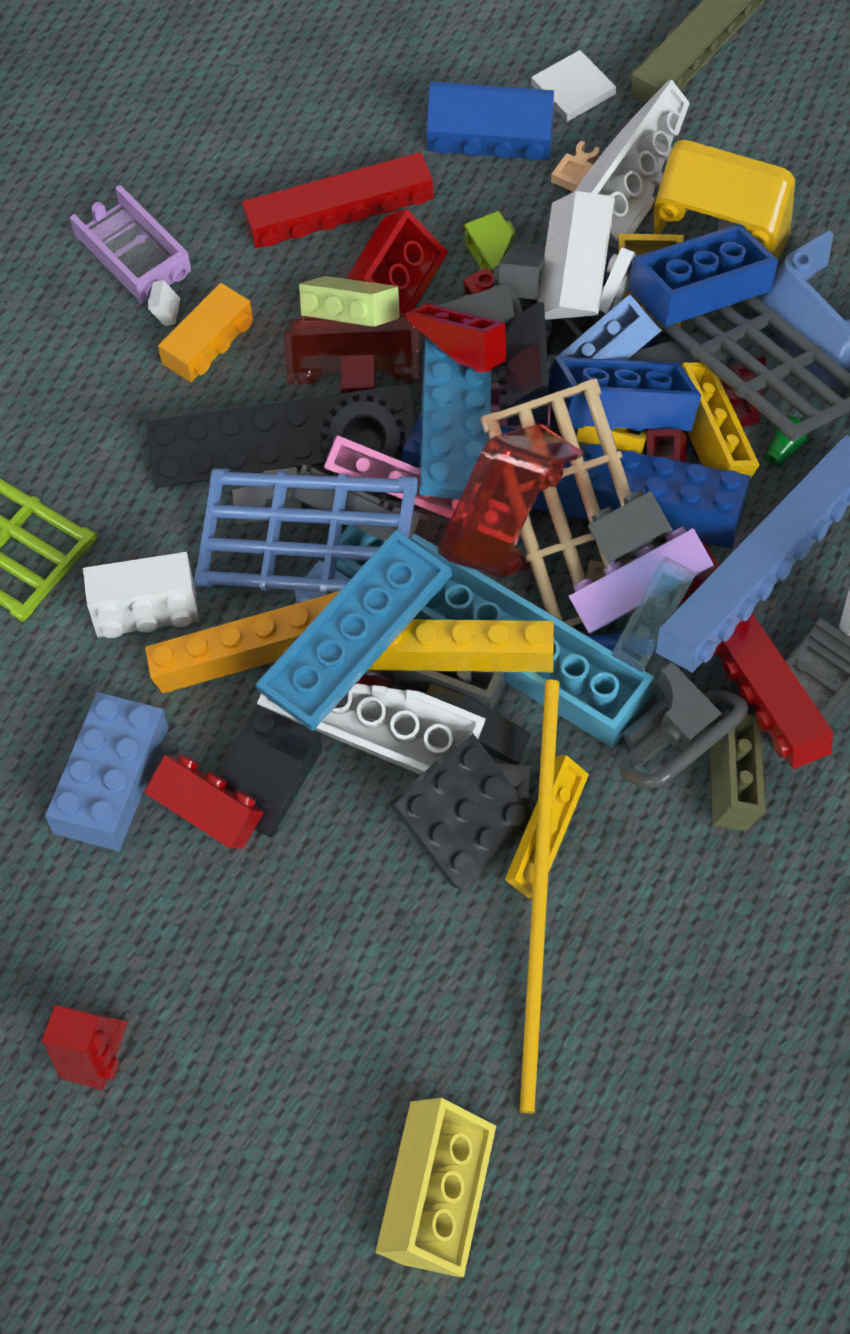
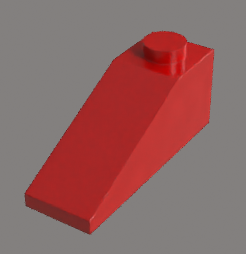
[406,304,506,373]

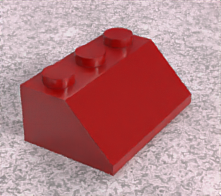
[345,209,448,322]

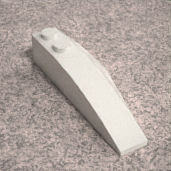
[574,80,690,249]
[257,684,486,775]

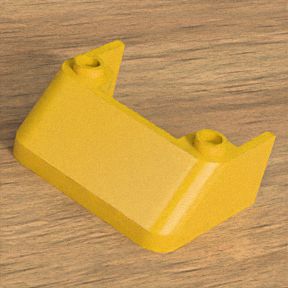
[654,140,795,260]

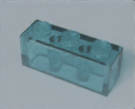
[611,556,697,672]

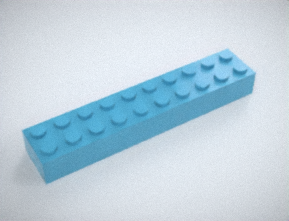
[336,525,654,748]

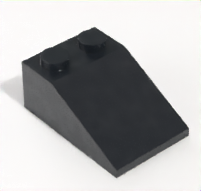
[221,705,323,838]

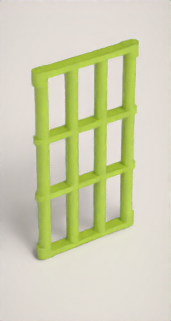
[0,478,98,622]

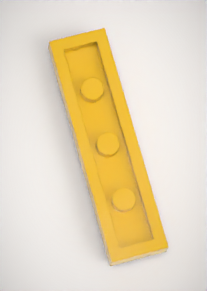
[505,755,589,898]

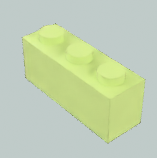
[299,276,400,327]

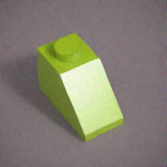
[465,211,516,273]

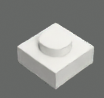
[148,280,180,326]

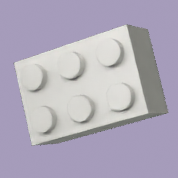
[83,552,200,638]

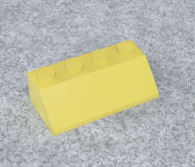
[375,1098,496,1277]

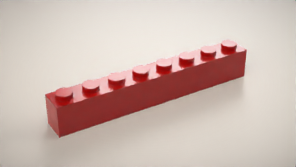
[674,541,833,769]

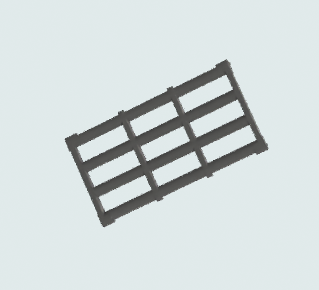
[644,296,850,442]

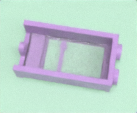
[70,185,191,304]

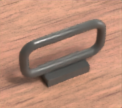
[619,689,749,789]

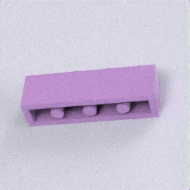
[569,526,714,634]

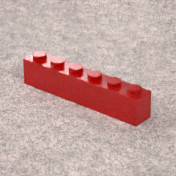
[242,152,434,249]

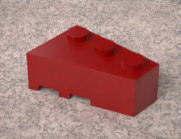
[42,1005,129,1091]

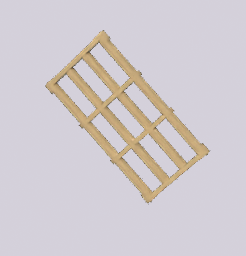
[480,378,668,627]

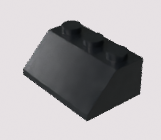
[498,302,549,426]

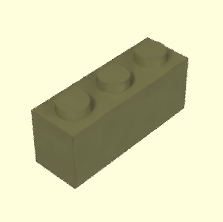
[710,710,765,831]

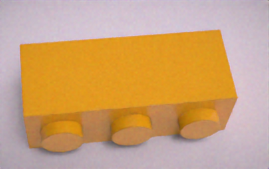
[158,283,253,383]

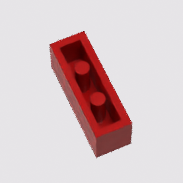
[144,753,264,849]

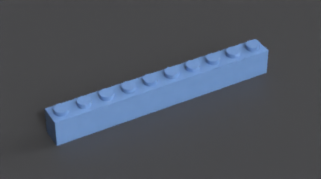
[656,435,850,673]

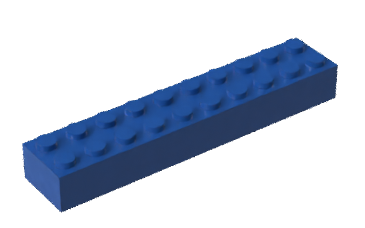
[402,410,750,549]

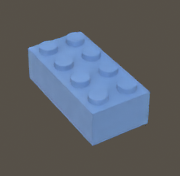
[45,692,168,852]

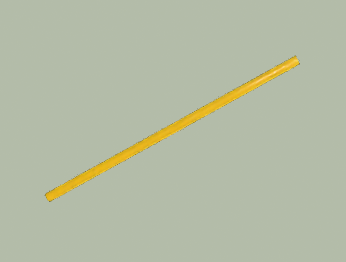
[519,680,560,1114]

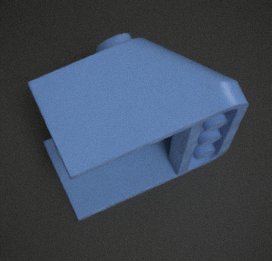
[756,230,850,387]

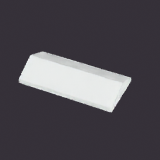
[537,191,615,320]

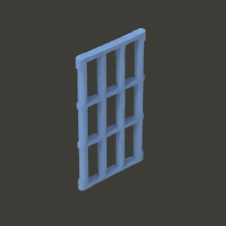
[194,468,418,595]

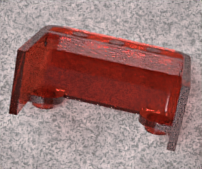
[284,313,420,385]
[438,423,583,578]

